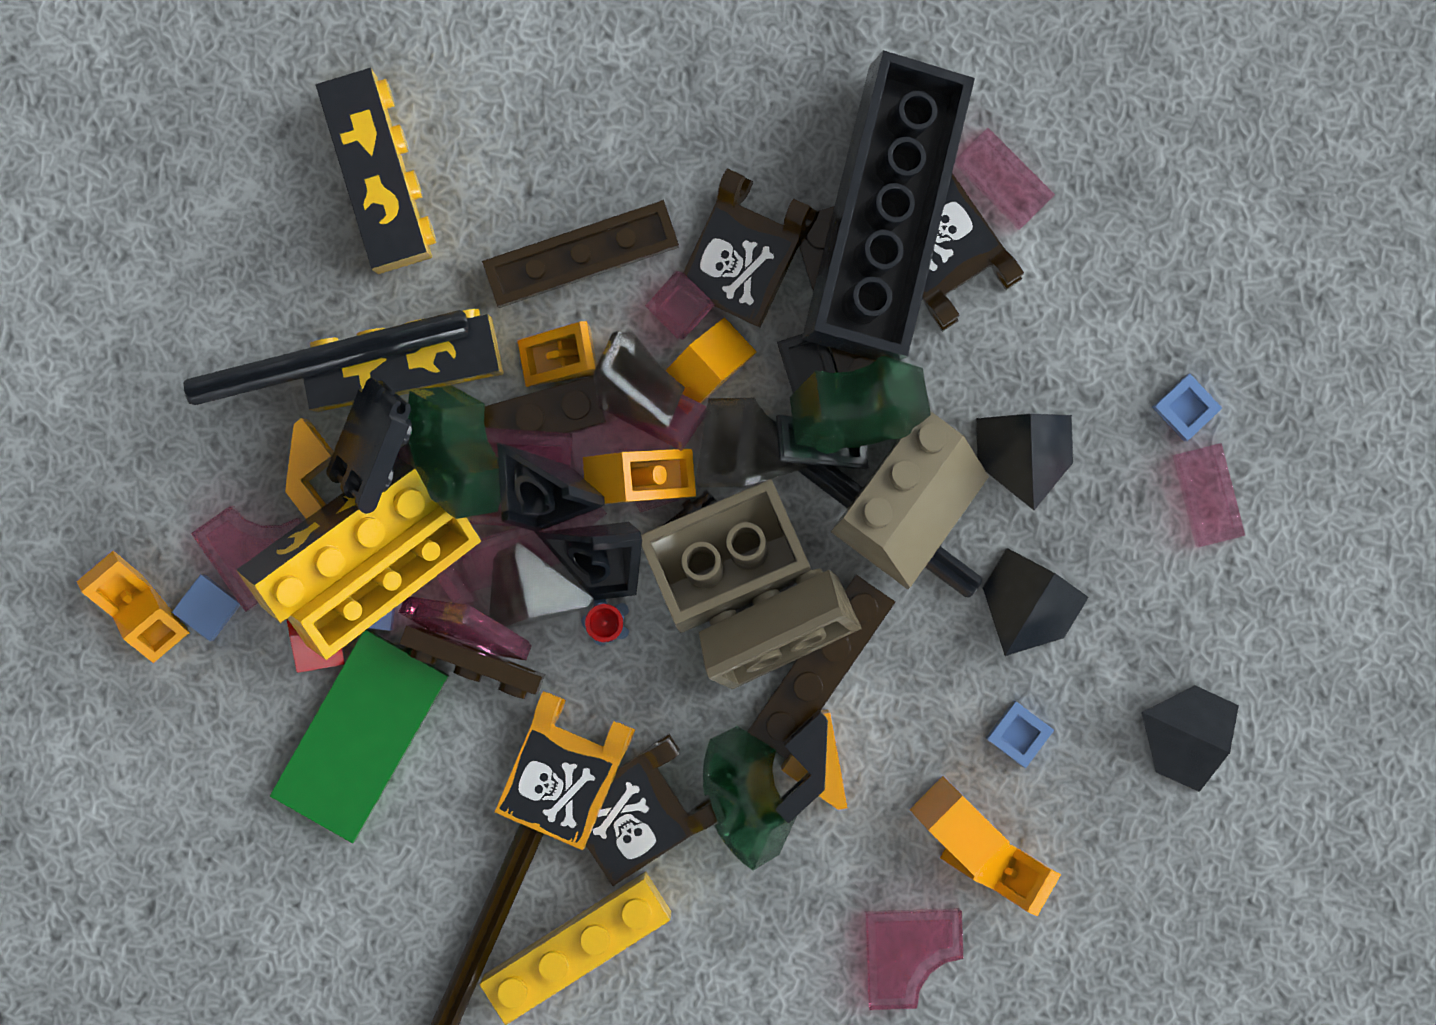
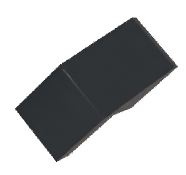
[774,709,828,824]

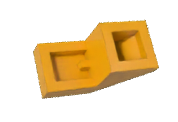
[285,418,334,519]
[76,550,190,663]
[940,843,1061,916]

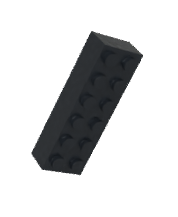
[802,50,975,365]

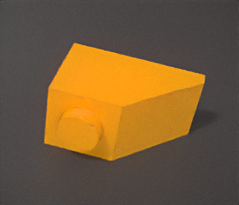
[582,449,696,504]

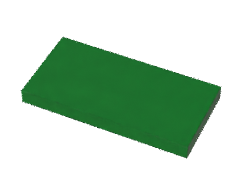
[270,629,450,844]

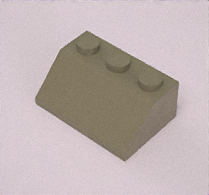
[831,407,989,589]
[641,479,811,634]
[699,568,862,690]

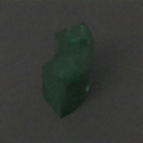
[790,356,931,453]
[408,385,501,519]
[703,726,797,871]

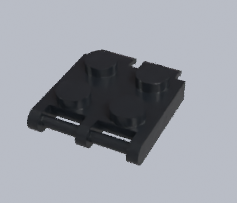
[326,377,412,514]

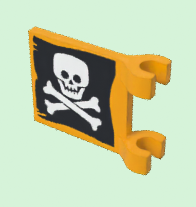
[495,691,636,850]

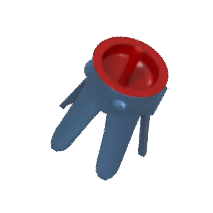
[581,599,629,646]

